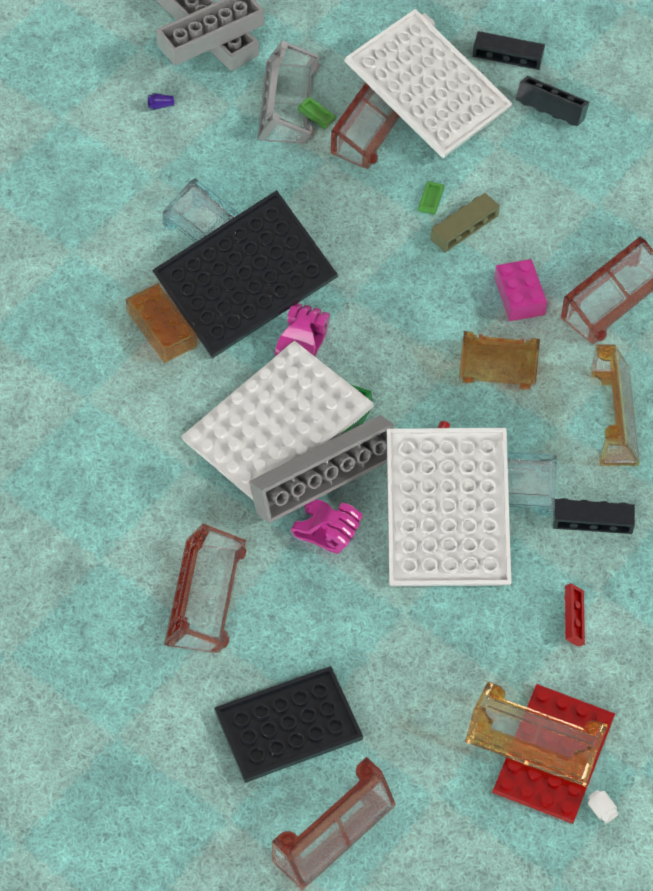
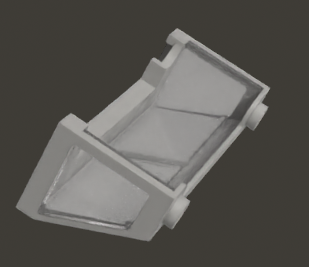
[257,41,320,144]

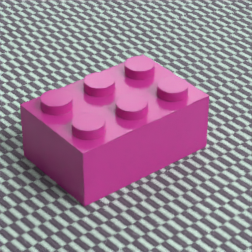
[494,259,547,322]

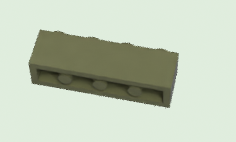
[430,193,500,253]

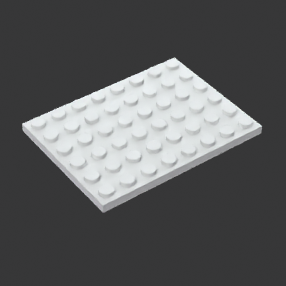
[344,9,512,158]
[181,341,374,500]
[387,428,511,587]

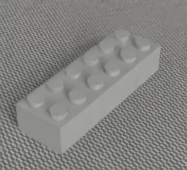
[156,0,264,66]

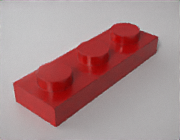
[564,583,585,646]

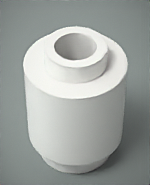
[588,790,619,824]

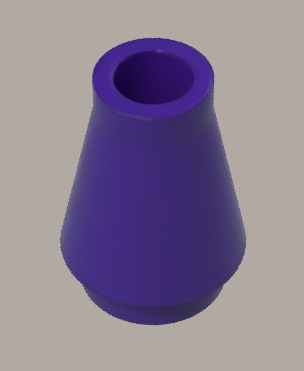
[148,93,174,110]

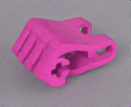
[275,303,330,357]
[291,499,363,554]

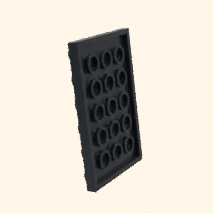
[214,666,363,783]

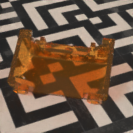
[459,331,540,389]

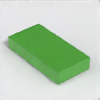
[297,97,337,129]
[418,181,445,215]

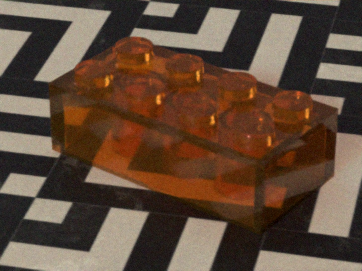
[125,283,197,364]

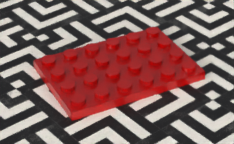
[492,684,615,824]

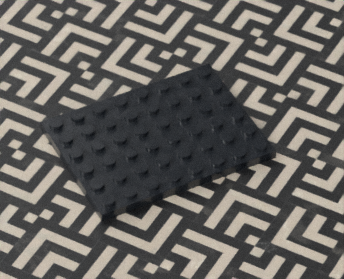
[152,190,338,359]

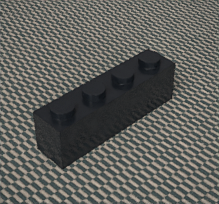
[472,31,545,70]
[515,75,590,126]
[553,498,635,534]

